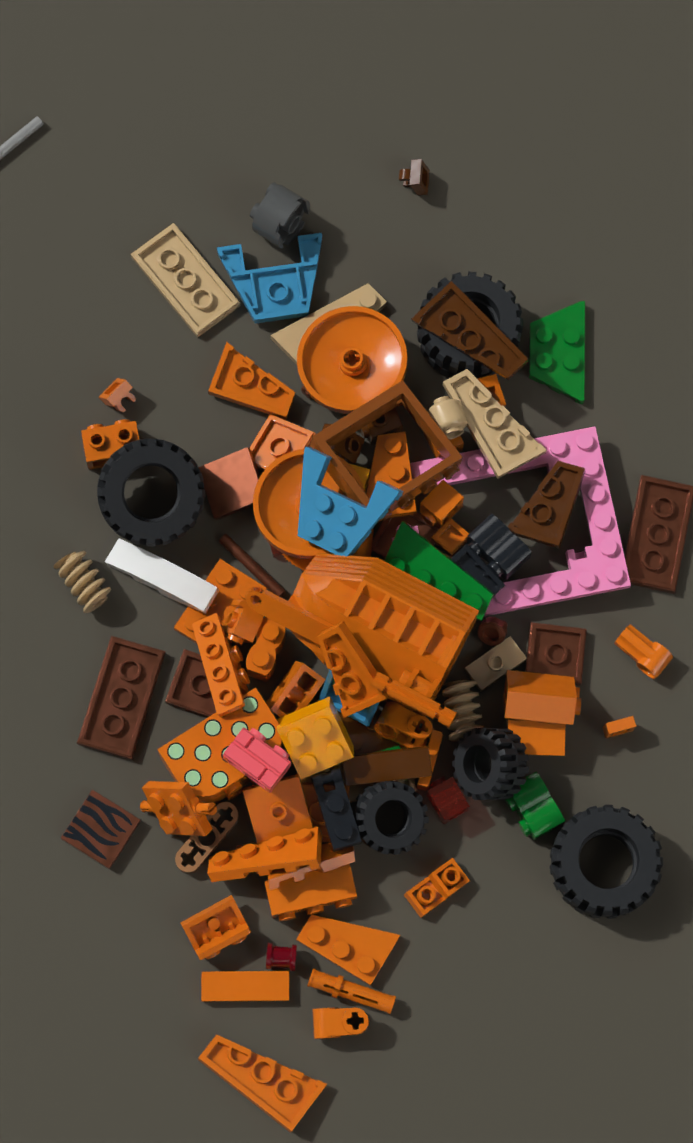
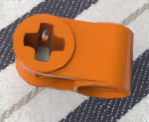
[374,701,433,748]
[312,1007,369,1039]

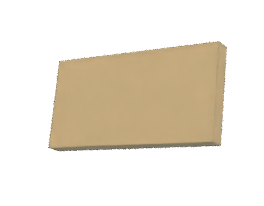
[131,223,240,338]

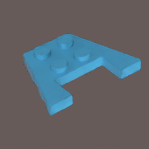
[217,233,322,324]
[298,447,404,556]

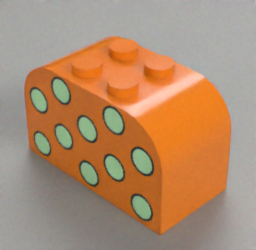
[157,687,282,803]

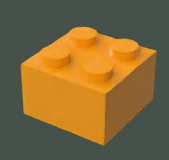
[277,696,354,780]

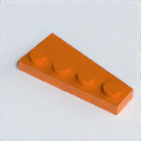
[207,827,322,882]
[198,1034,327,1133]

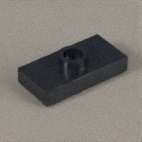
[451,544,505,595]

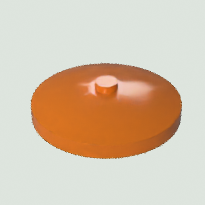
[297,306,408,414]
[253,449,365,559]

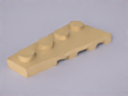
[271,283,387,365]
[442,369,547,479]

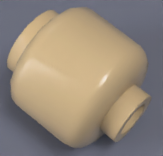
[428,396,468,439]

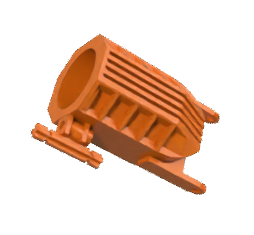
[245,553,479,727]

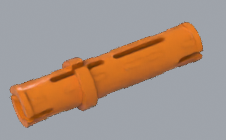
[307,968,396,1014]

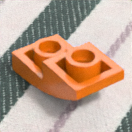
[404,858,470,918]

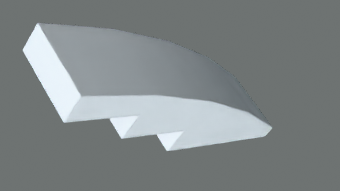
[105,539,219,614]

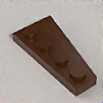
[411,281,529,380]

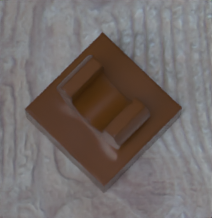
[399,159,430,195]

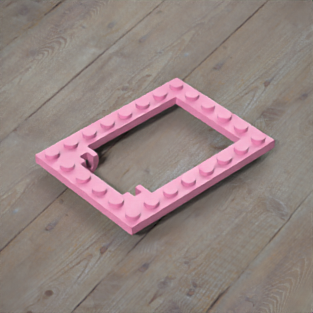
[392,426,631,617]

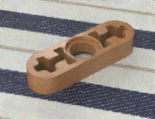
[175,802,239,874]

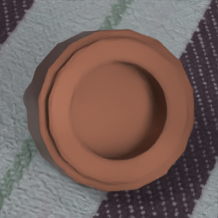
[478,617,508,646]

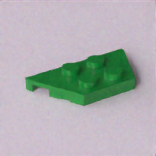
[529,301,585,404]

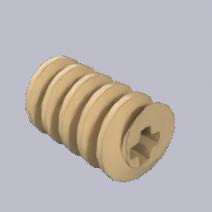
[54,550,111,613]
[442,680,484,742]

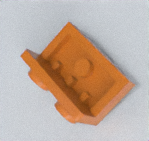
[180,895,251,960]

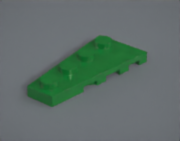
[384,521,494,620]

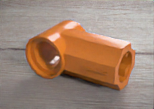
[614,624,673,679]

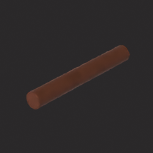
[219,534,286,597]

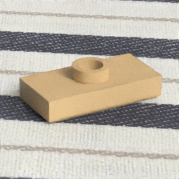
[464,636,527,692]

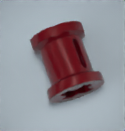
[266,943,297,971]

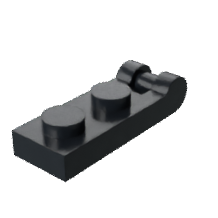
[311,766,362,852]

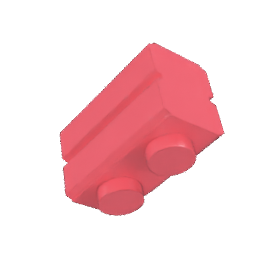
[223,728,291,793]

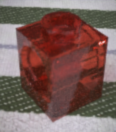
[427,776,470,825]

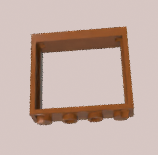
[310,380,463,522]

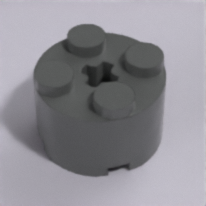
[250,182,310,248]

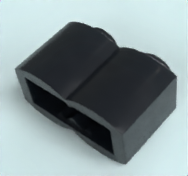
[467,513,532,580]

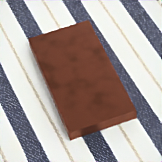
[624,475,693,594]
[77,636,166,760]

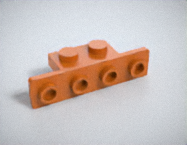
[192,613,250,717]

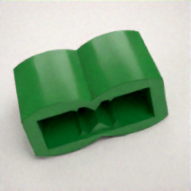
[504,771,565,840]

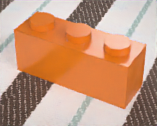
[264,864,357,922]

